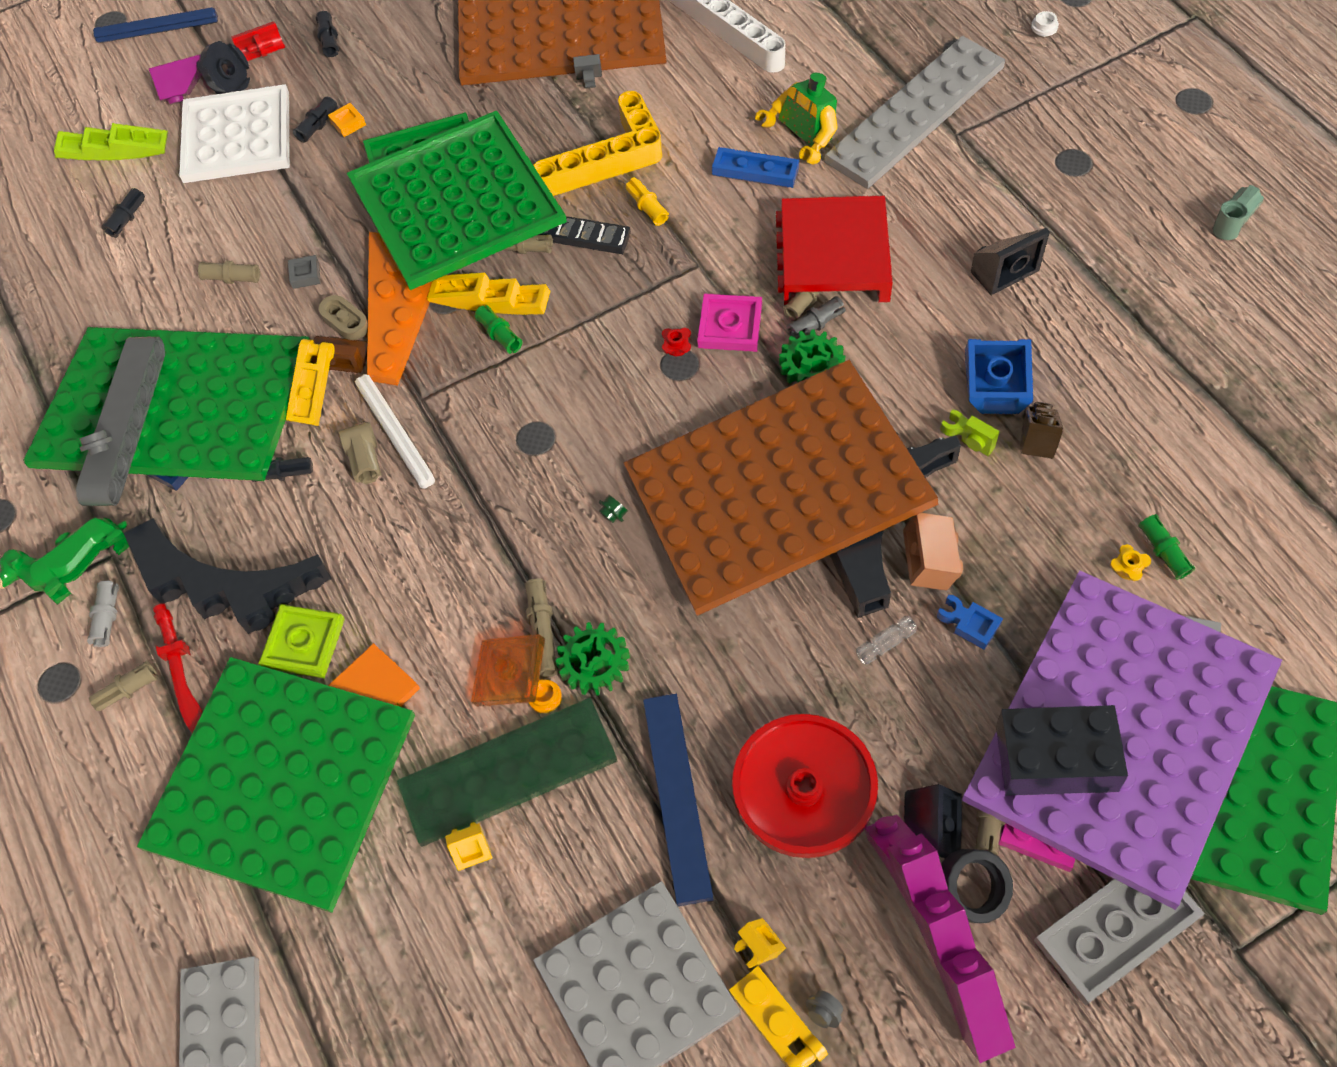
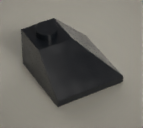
[971,228,1050,295]

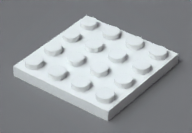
[179,84,290,183]

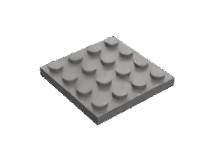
[533,881,741,1067]

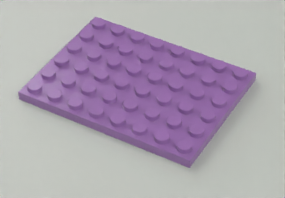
[962,570,1282,910]

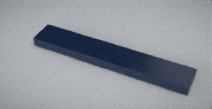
[643,693,714,907]

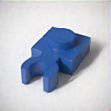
[937,595,1003,650]

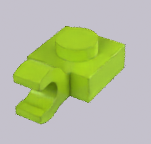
[940,409,1000,456]

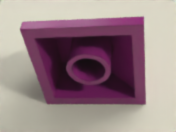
[149,55,202,105]

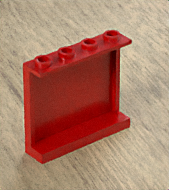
[776,195,893,305]

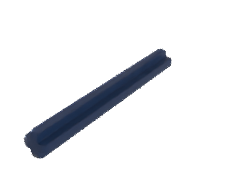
[93,7,218,43]

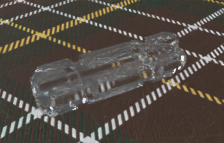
[856,616,917,664]

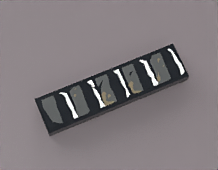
[538,216,631,255]

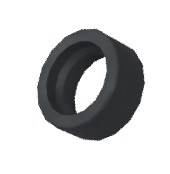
[941,849,1013,923]

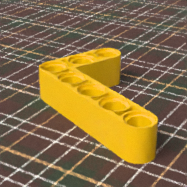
[533,91,662,196]

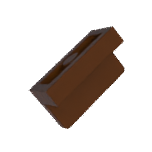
[297,336,368,374]

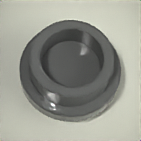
[79,430,113,456]
[806,991,844,1028]

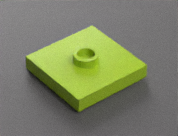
[258,604,345,679]

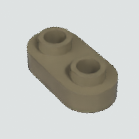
[319,295,368,340]

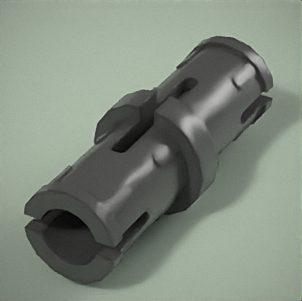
[786,296,846,339]

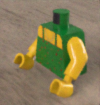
[755,72,838,165]

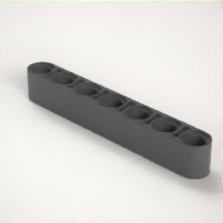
[76,337,165,506]

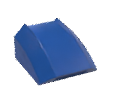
[965,339,1033,414]

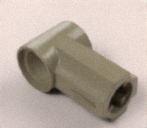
[339,422,382,484]

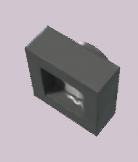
[288,255,321,289]

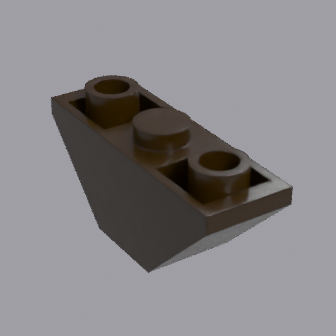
[1020,402,1063,459]

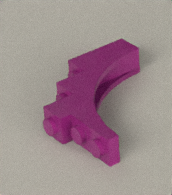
[865,814,1016,1063]

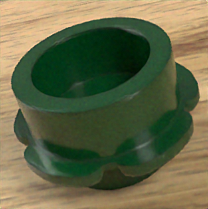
[599,495,628,523]

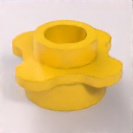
[1110,544,1151,581]

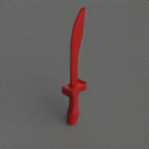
[153,604,203,733]

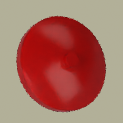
[732,714,878,858]

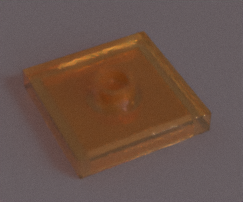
[471,634,545,707]

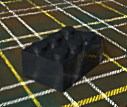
[996,705,1128,796]

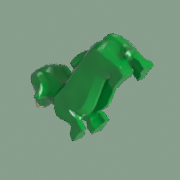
[0,518,129,605]

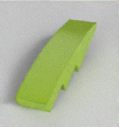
[54,123,168,160]

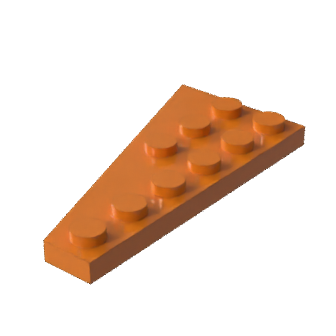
[367,231,432,386]

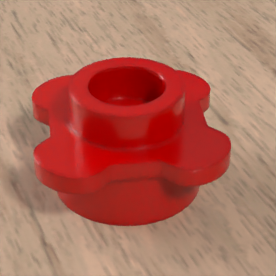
[662,327,691,356]

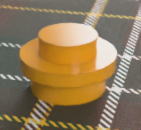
[527,680,562,713]

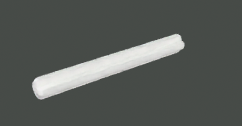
[355,374,435,489]

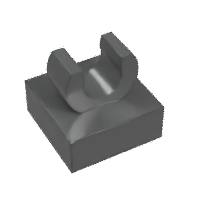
[573,54,602,89]

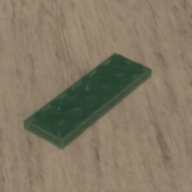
[397,697,618,847]

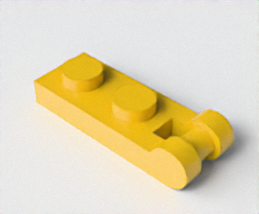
[286,339,335,426]
[729,966,828,1067]

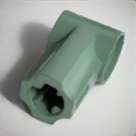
[1212,185,1264,240]

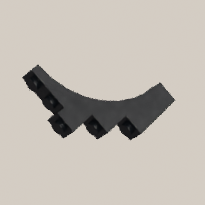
[830,435,961,618]
[124,518,332,634]

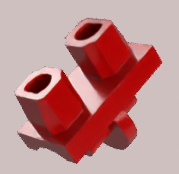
[231,21,285,61]

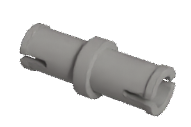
[87,581,119,647]

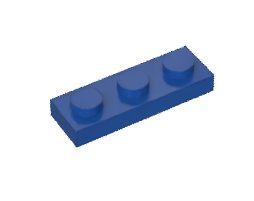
[712,147,799,188]

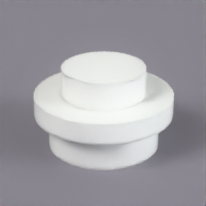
[1031,11,1059,37]

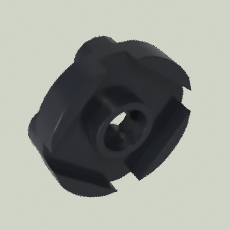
[196,41,250,94]

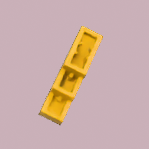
[427,272,550,315]

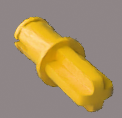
[625,177,669,226]

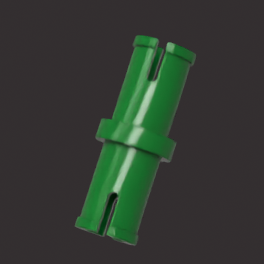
[475,305,523,354]
[1138,514,1196,580]

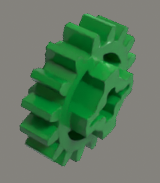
[779,329,846,384]
[556,622,630,696]

